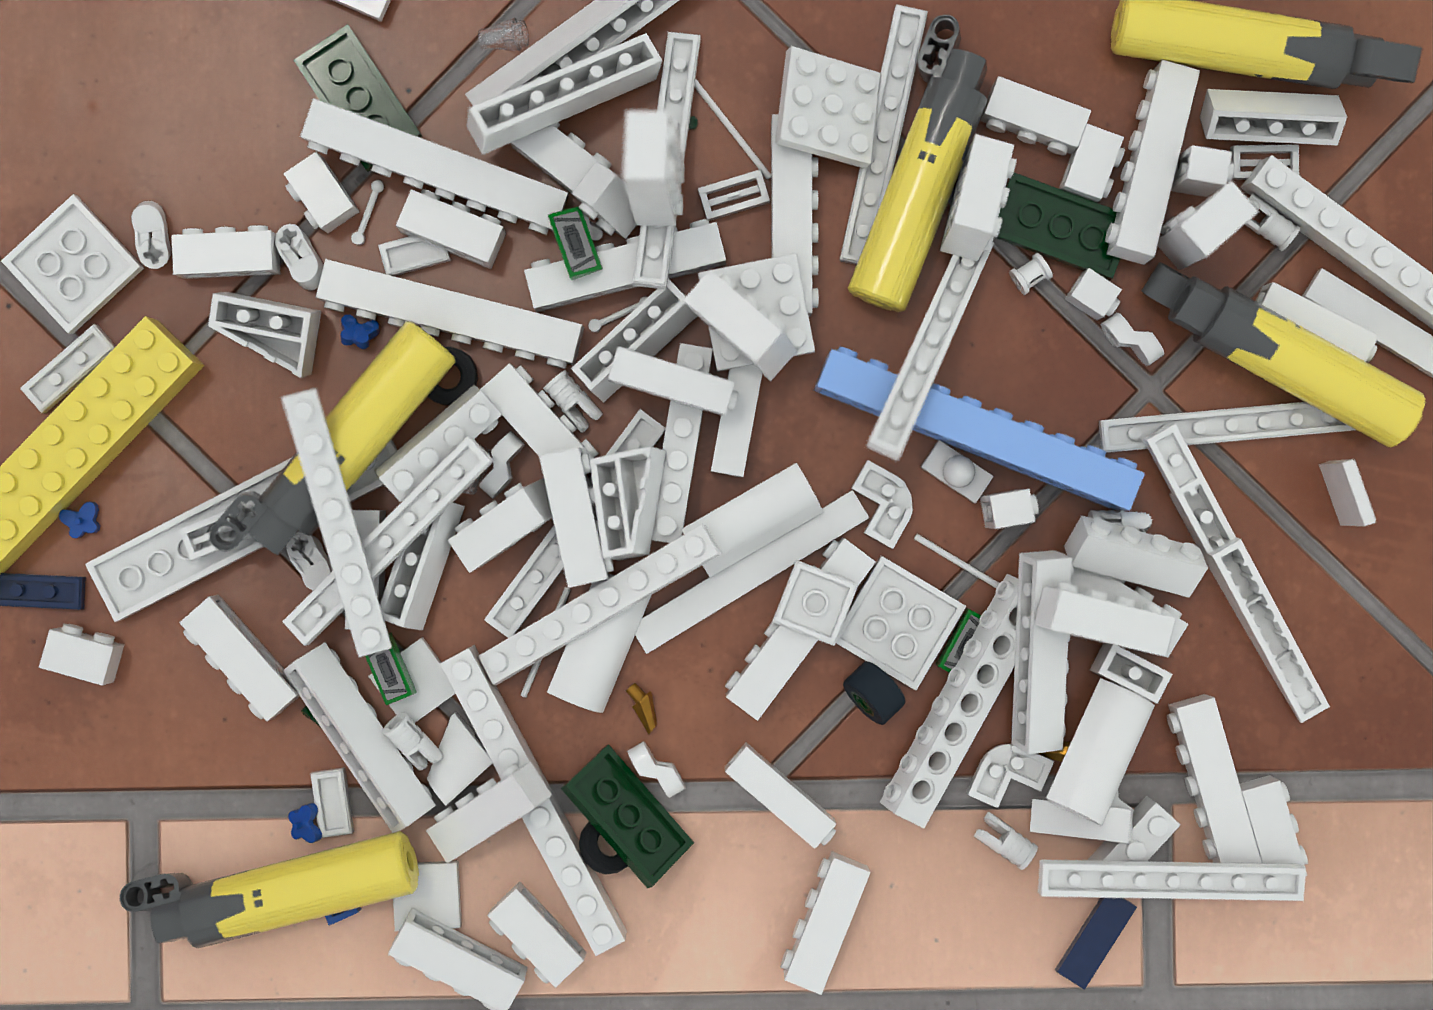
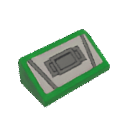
[548,206,603,280]
[935,608,981,673]
[365,632,417,705]

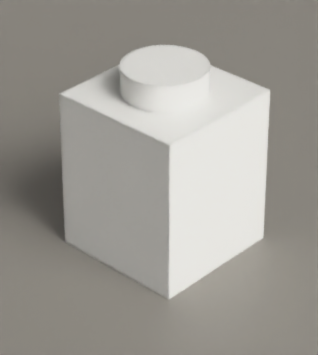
[1065,268,1122,321]

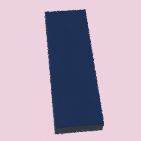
[0,573,86,610]
[1055,898,1137,990]

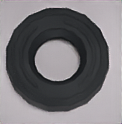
[427,347,478,406]
[579,822,628,874]

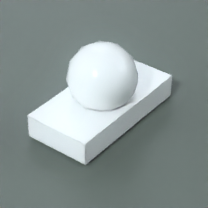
[920,440,994,503]

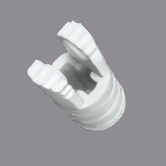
[1244,193,1301,251]
[543,370,603,433]
[1088,510,1153,533]
[383,712,443,771]
[974,812,1038,870]

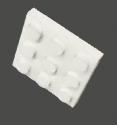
[775,46,880,169]
[1,194,144,335]
[698,253,815,372]
[836,556,966,690]

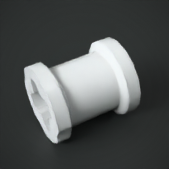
[1009,253,1053,295]

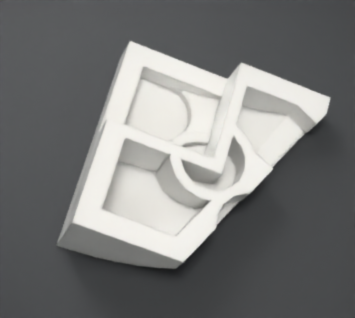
[427,712,492,806]

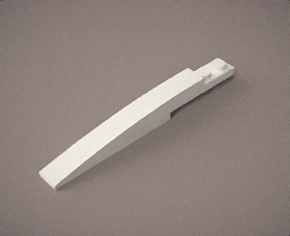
[1143,423,1330,723]

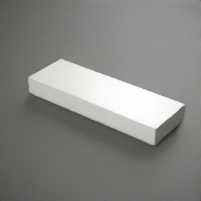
[20,324,116,413]
[1030,799,1133,843]

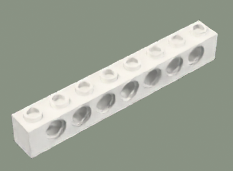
[880,574,1018,828]

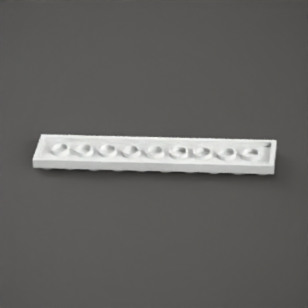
[85,439,397,622]

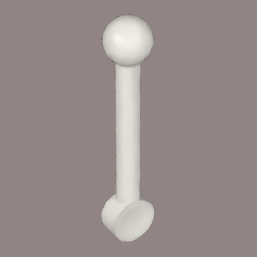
[351,180,384,245]
[588,296,648,332]

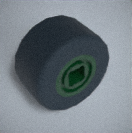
[843,661,906,725]

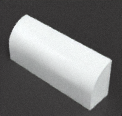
[682,463,823,577]
[547,573,651,713]
[1046,678,1155,826]

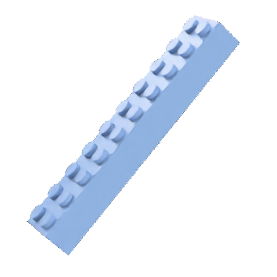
[813,346,1145,511]

